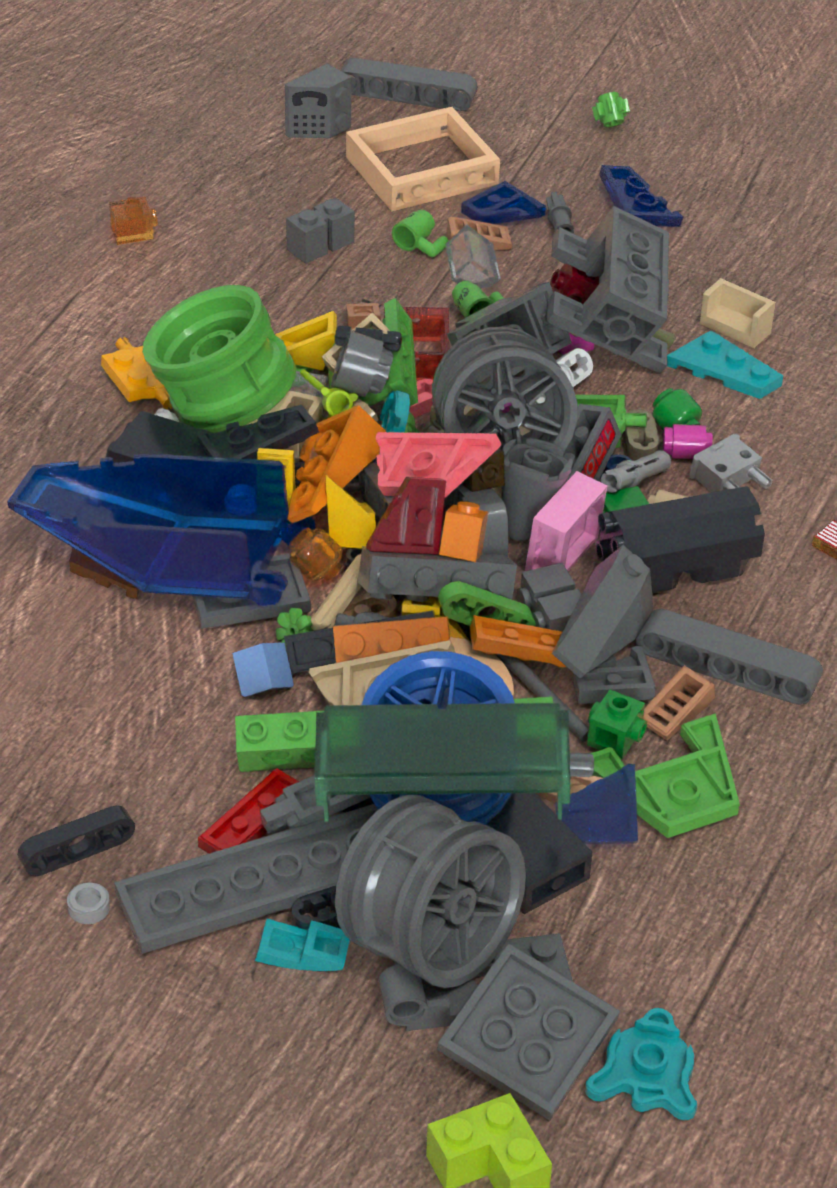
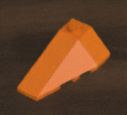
[288,405,387,523]

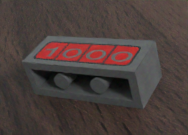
[564,404,621,483]

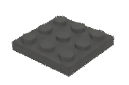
[437,943,620,1121]

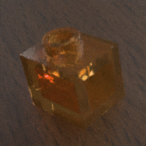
[109,197,158,245]

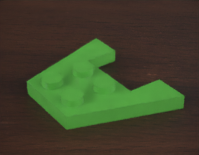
[591,713,740,838]

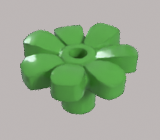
[276,608,313,652]

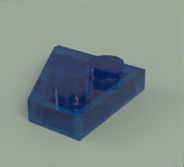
[461,181,546,224]

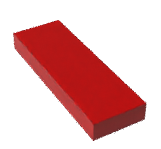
[198,768,300,854]

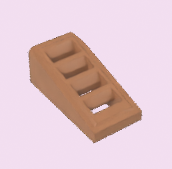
[447,217,512,253]
[643,665,715,740]

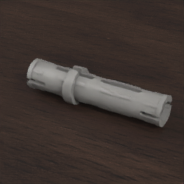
[601,450,671,493]

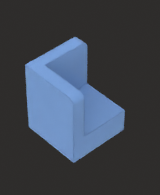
[232,643,294,697]

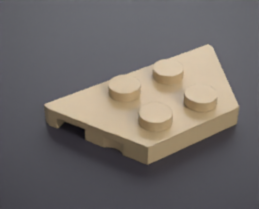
[309,640,455,710]

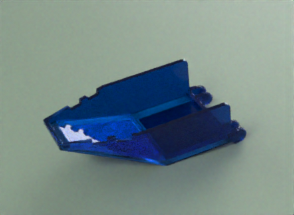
[7,454,316,606]

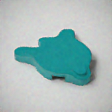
[585,1008,697,1121]

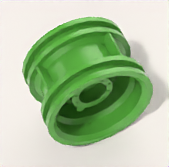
[142,285,296,433]

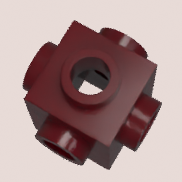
[550,264,600,304]

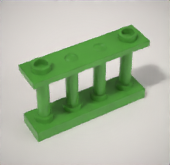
[328,298,418,415]

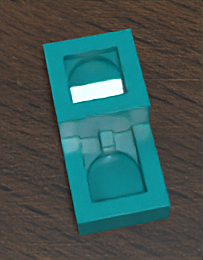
[255,918,350,971]

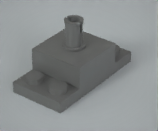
[447,282,572,383]

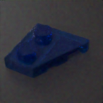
[554,764,638,844]

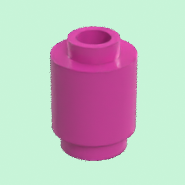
[663,424,713,459]

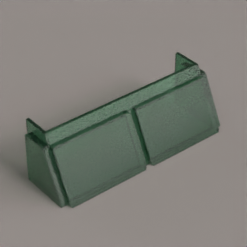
[314,703,571,822]

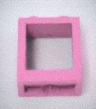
[525,471,608,571]

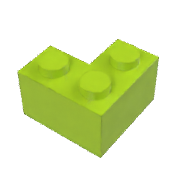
[426,1093,552,1188]

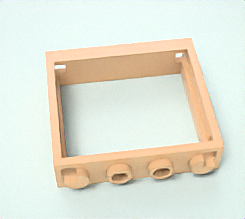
[346,107,500,212]

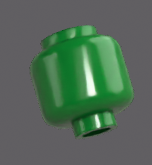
[652,388,702,431]

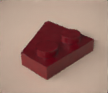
[366,476,446,555]

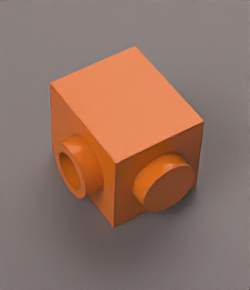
[439,501,489,562]

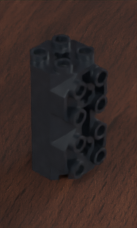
[596,486,765,593]

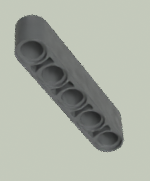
[340,58,478,111]
[636,609,823,705]

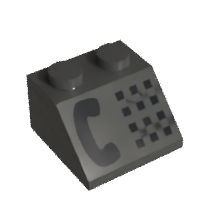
[285,64,352,138]

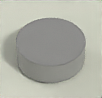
[67,882,110,924]

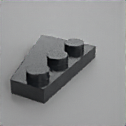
[195,405,319,478]

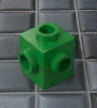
[587,689,648,759]

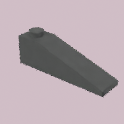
[552,545,653,678]

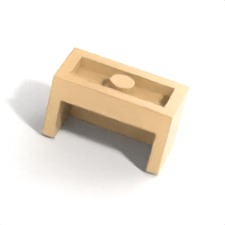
[700,278,776,348]

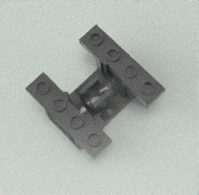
[547,206,669,373]

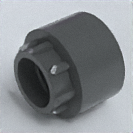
[331,330,393,397]

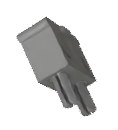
[689,434,772,493]

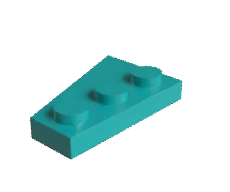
[667,330,784,399]

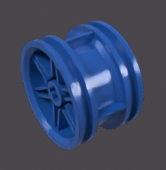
[359,651,517,825]

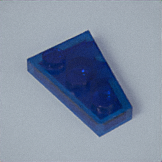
[599,165,684,227]

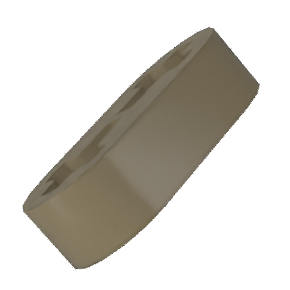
[623,409,659,461]

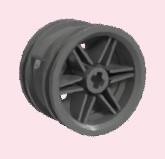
[432,327,578,451]
[335,795,526,988]

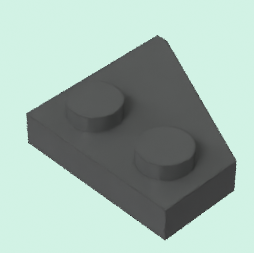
[573,646,655,704]

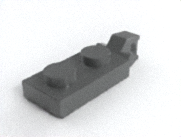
[260,758,371,835]

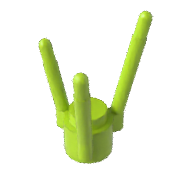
[300,369,358,420]

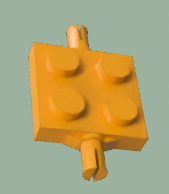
[101,337,173,410]

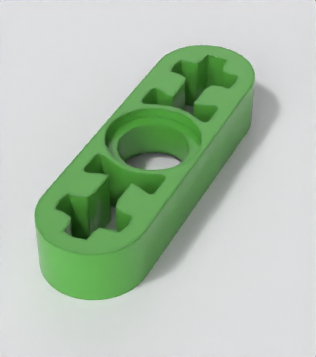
[438,581,536,627]

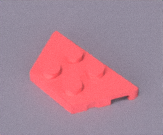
[376,432,501,498]

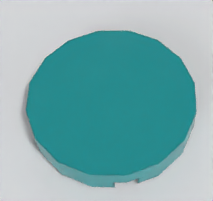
[380,390,410,433]

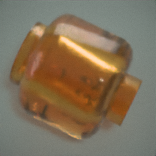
[289,528,343,582]

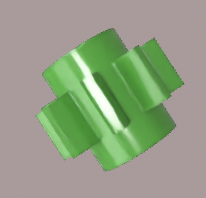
[592,92,630,127]

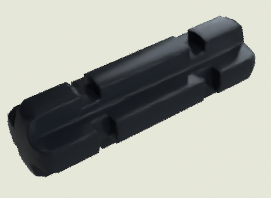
[335,326,402,352]

